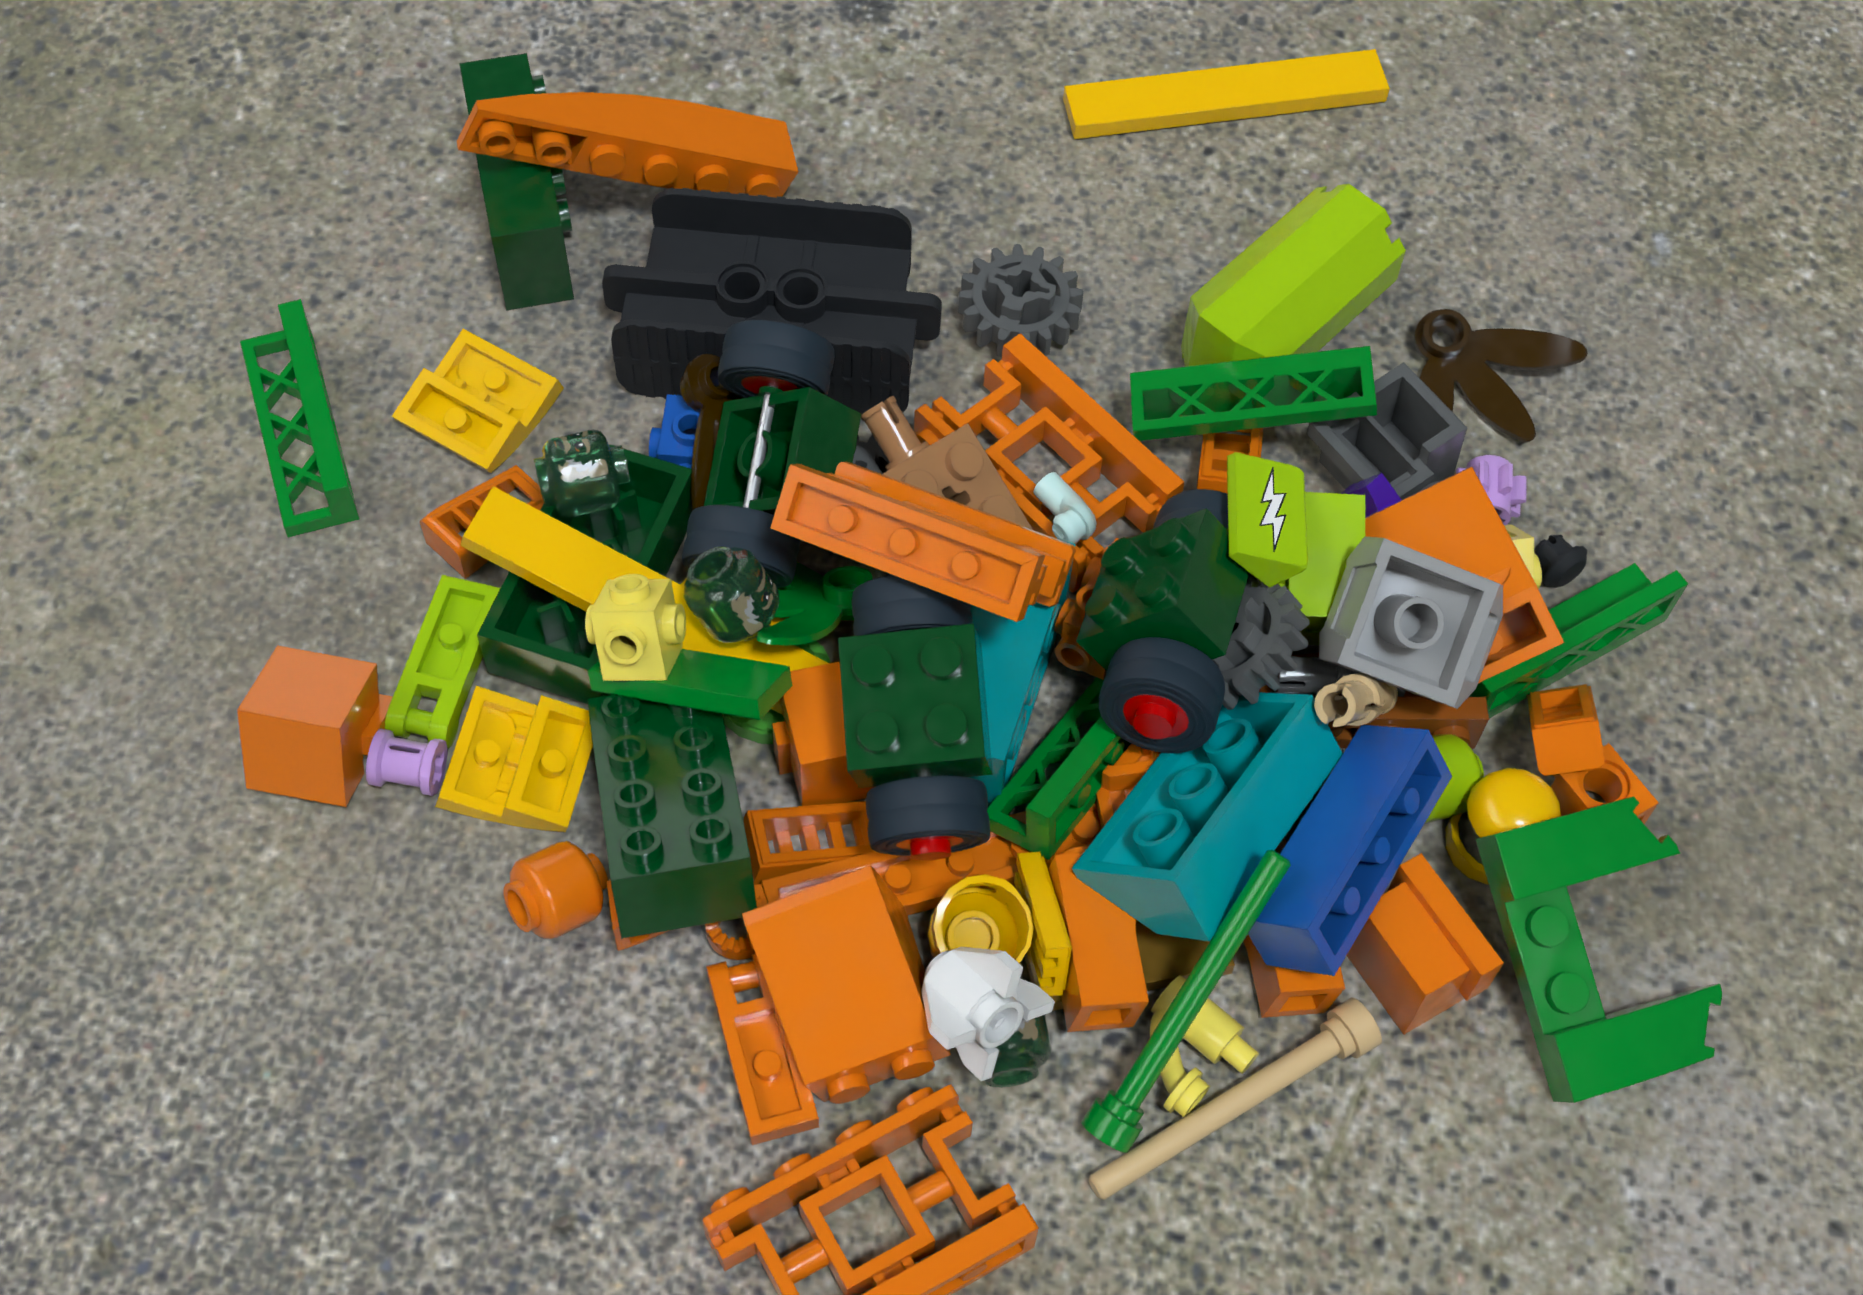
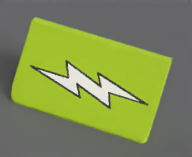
[1227,452,1308,587]

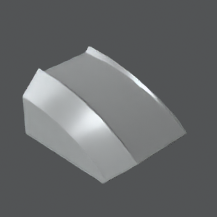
[1319,536,1503,709]

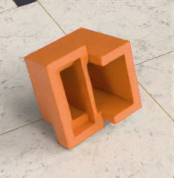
[237,645,393,807]
[772,661,876,806]
[1346,853,1504,1035]

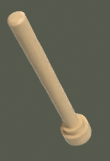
[1089,997,1382,1200]

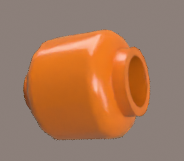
[504,841,608,939]

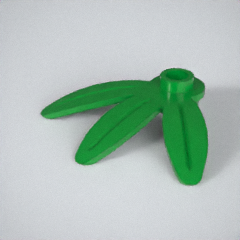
[696,562,873,646]

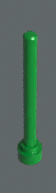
[1081,849,1291,1153]

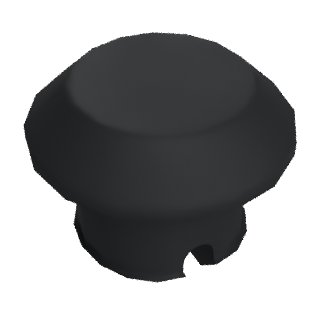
[1534,535,1587,587]

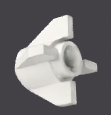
[921,947,1055,1081]

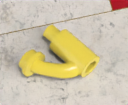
[1150,975,1259,1117]

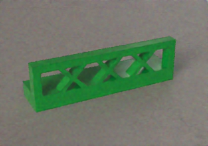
[240,299,360,538]
[1130,346,1377,441]
[1469,563,1688,719]
[987,677,1131,860]

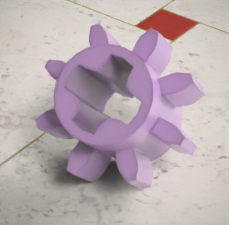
[1456,455,1527,525]

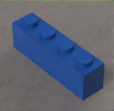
[1248,725,1452,976]

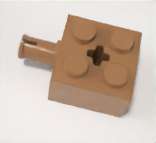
[861,396,1032,529]

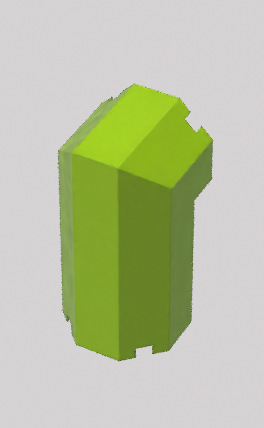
[1181,184,1406,367]

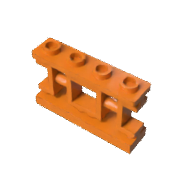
[914,333,1184,592]
[770,462,1076,622]
[702,1084,1039,1295]

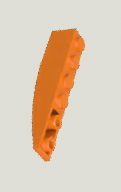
[457,92,799,198]

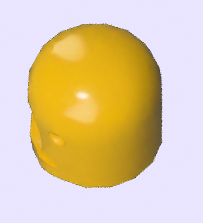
[1445,768,1561,885]
[928,874,1034,963]

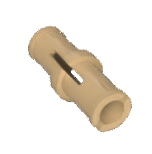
[1314,673,1398,727]

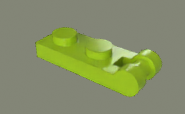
[385,575,500,748]

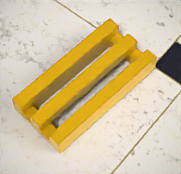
[1014,852,1072,996]

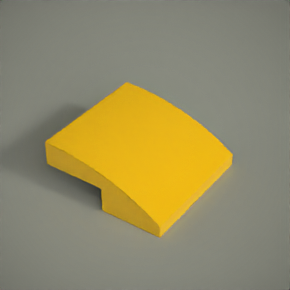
[392,328,564,473]
[435,686,593,832]

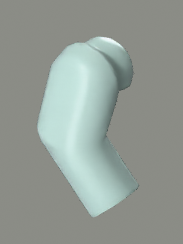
[1033,472,1097,544]

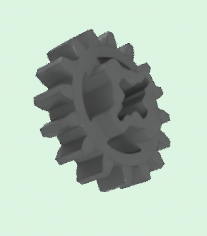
[958,244,1083,357]
[1212,575,1310,710]

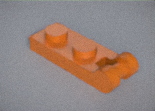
[706,953,819,1145]

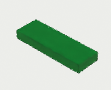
[588,649,793,720]

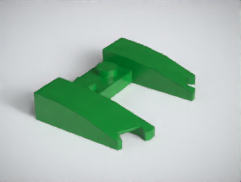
[1476,796,1722,1103]

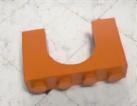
[1048,837,1345,1032]

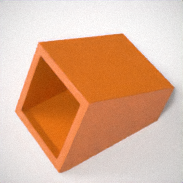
[742,865,951,1104]

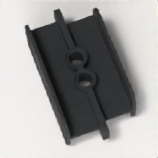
[602,188,942,415]

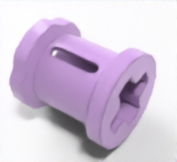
[366,729,448,796]

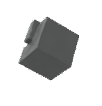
[1307,362,1467,500]

